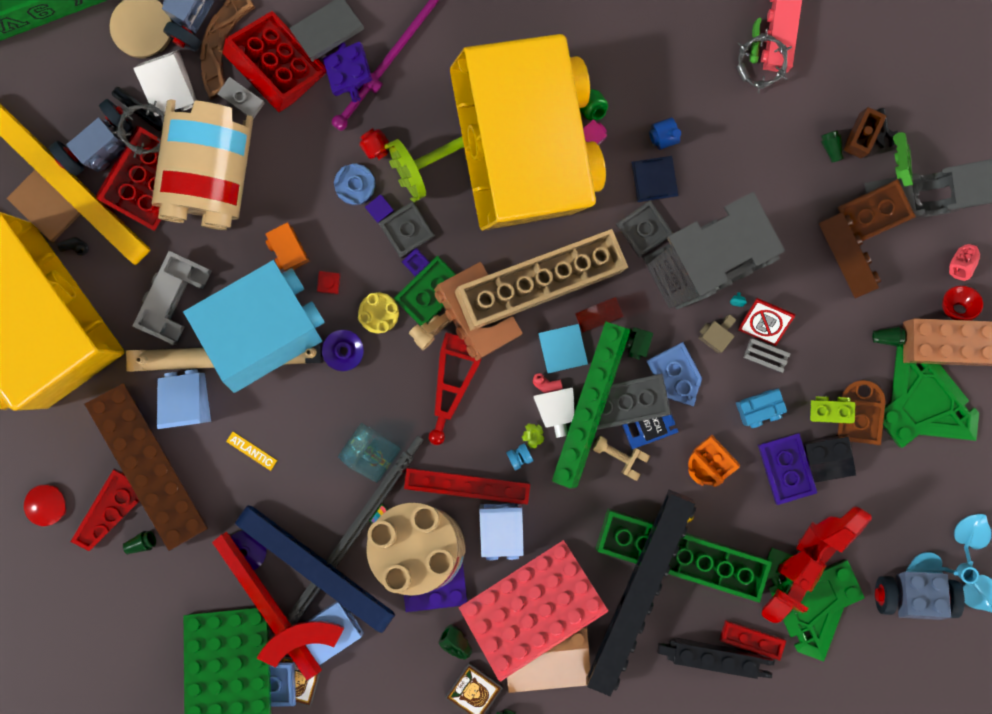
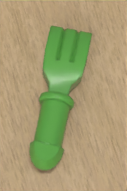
[750,18,762,64]

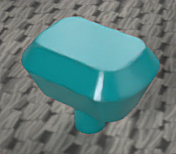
[730,292,747,307]

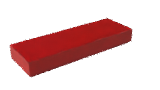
[719,620,786,661]

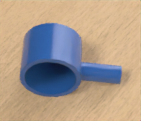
[649,117,681,150]

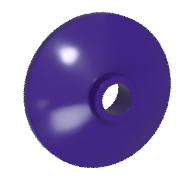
[322,330,364,371]
[231,531,267,570]

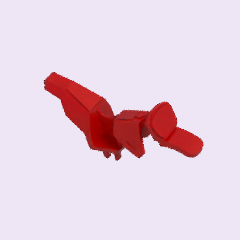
[762,507,872,623]

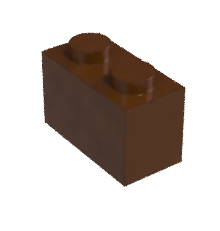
[843,107,887,159]

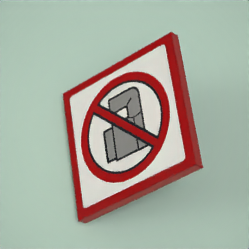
[738,298,796,346]

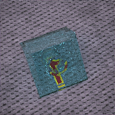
[338,423,401,482]

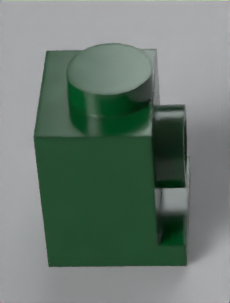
[626,327,653,360]

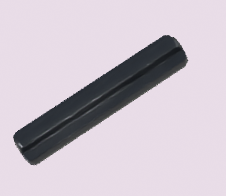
[111,87,163,131]

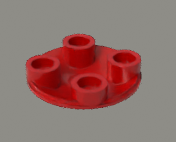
[24,485,66,526]

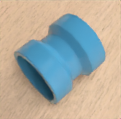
[506,443,533,471]

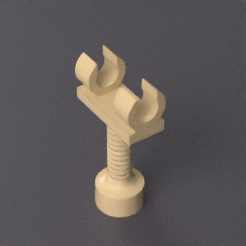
[592,436,650,481]

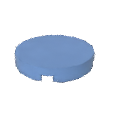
[334,163,376,205]

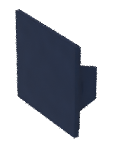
[631,156,678,202]

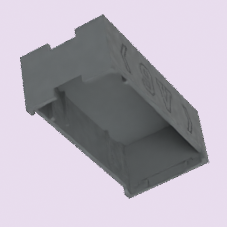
[643,191,785,310]

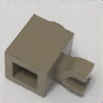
[699,315,736,353]

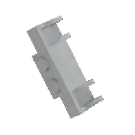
[133,251,212,345]

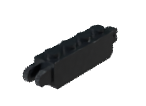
[657,638,775,679]

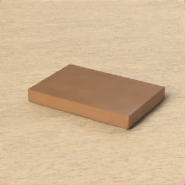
[6,170,81,242]

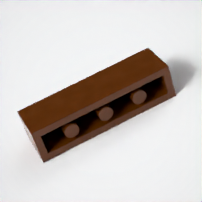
[819,212,882,299]

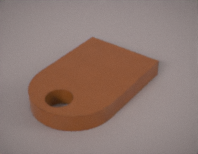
[837,380,885,445]

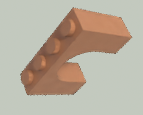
[434,262,523,361]

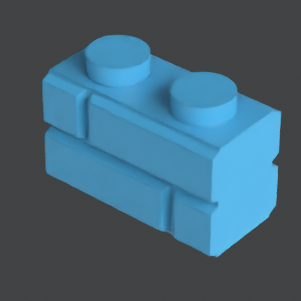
[736,388,787,428]

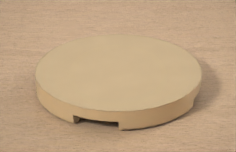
[110,0,172,59]

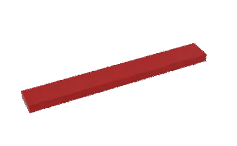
[212,531,322,680]

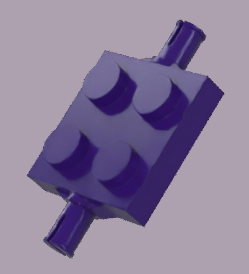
[323,42,372,102]

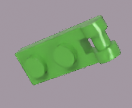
[893,132,913,187]

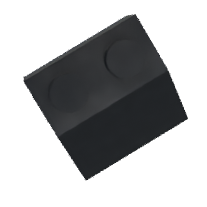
[805,434,856,483]

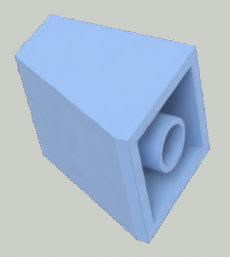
[157,369,211,429]
[479,503,523,560]

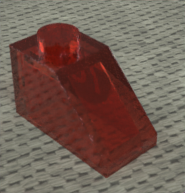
[575,297,623,333]

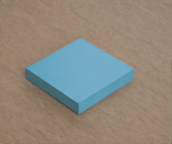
[538,324,588,374]

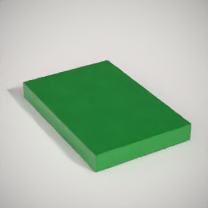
[393,255,456,326]

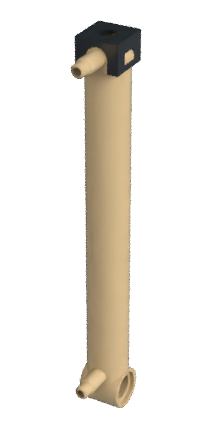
[126,342,323,372]

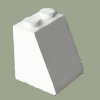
[133,50,197,117]

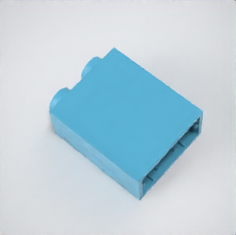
[183,260,325,393]

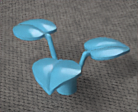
[906,514,992,613]

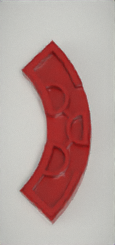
[257,621,344,668]

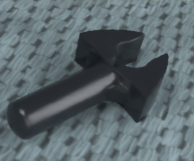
[875,108,898,148]

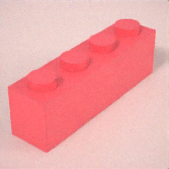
[761,0,802,73]

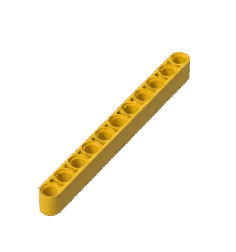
[0,104,151,265]

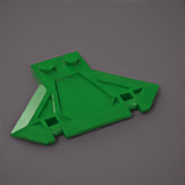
[883,345,979,448]
[767,547,865,662]

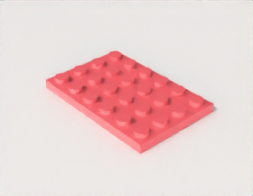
[458,540,609,681]

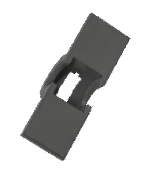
[865,159,992,218]

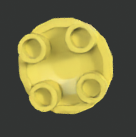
[358,292,399,334]

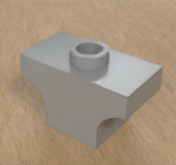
[217,77,265,119]

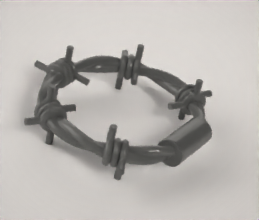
[736,29,792,93]
[112,101,164,158]

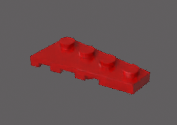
[70,468,140,551]

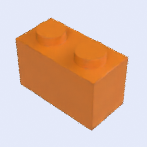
[265,222,310,271]

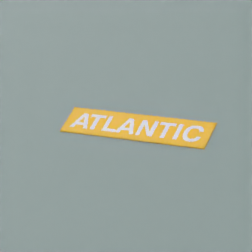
[226,432,277,471]

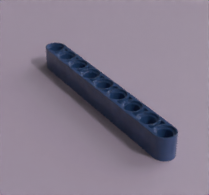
[235,505,395,633]

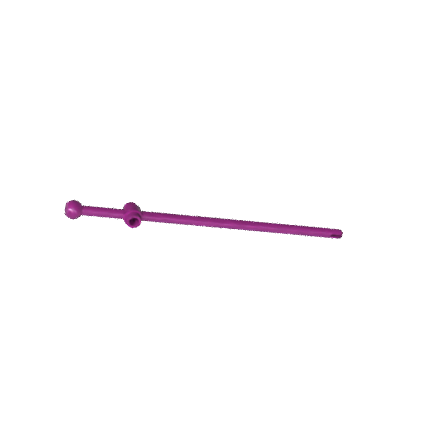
[332,0,439,131]

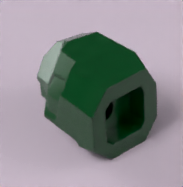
[438,624,472,660]

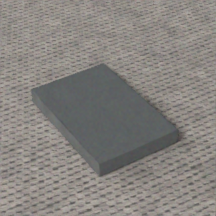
[290,0,364,62]

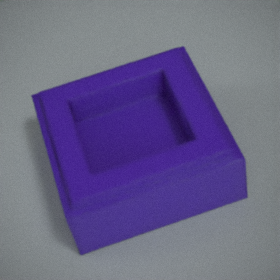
[365,194,394,223]
[402,248,430,277]

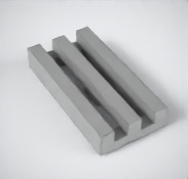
[743,339,790,373]

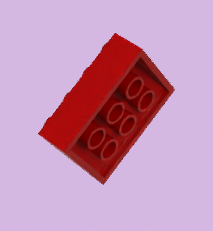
[222,11,327,113]
[95,126,161,231]

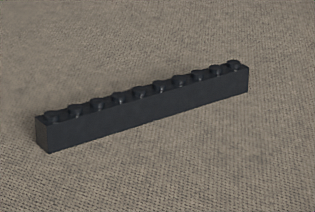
[586,489,696,697]

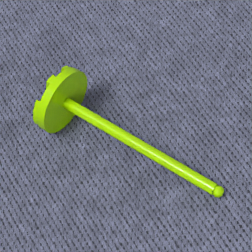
[385,136,464,202]

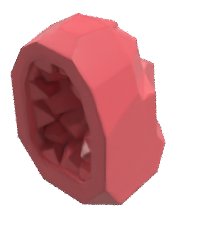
[949,244,980,281]

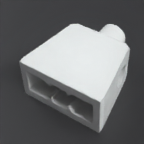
[533,387,574,438]

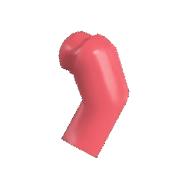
[533,373,563,393]

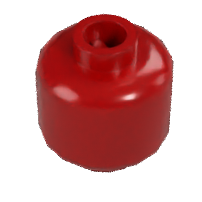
[359,128,390,160]

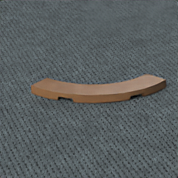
[200,0,255,100]

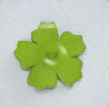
[522,423,544,448]

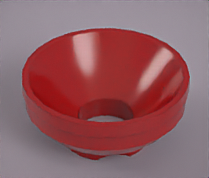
[942,286,983,321]

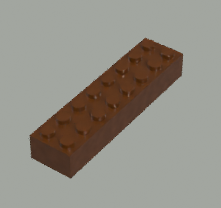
[84,383,208,551]

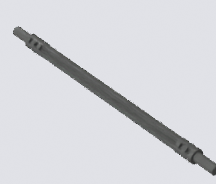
[286,435,424,625]

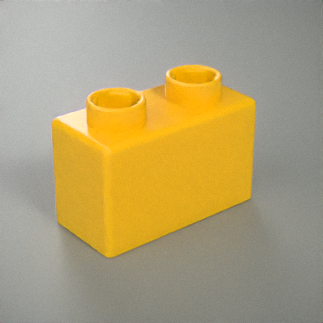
[450,34,606,231]
[0,212,125,411]

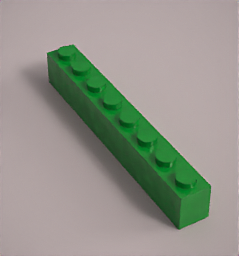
[552,321,631,489]

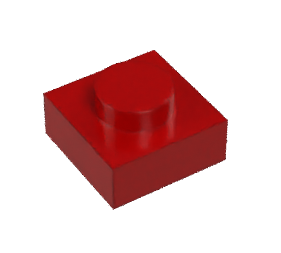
[317,271,341,294]

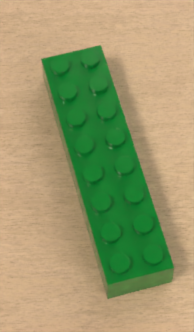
[595,508,772,603]

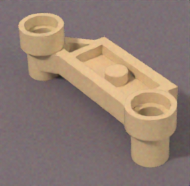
[409,313,451,350]

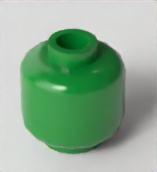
[579,89,608,121]

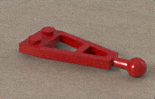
[429,332,482,445]

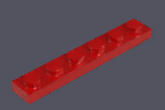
[404,468,530,505]

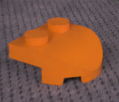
[688,434,740,487]

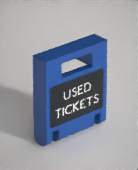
[622,413,679,450]

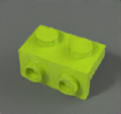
[810,396,855,423]

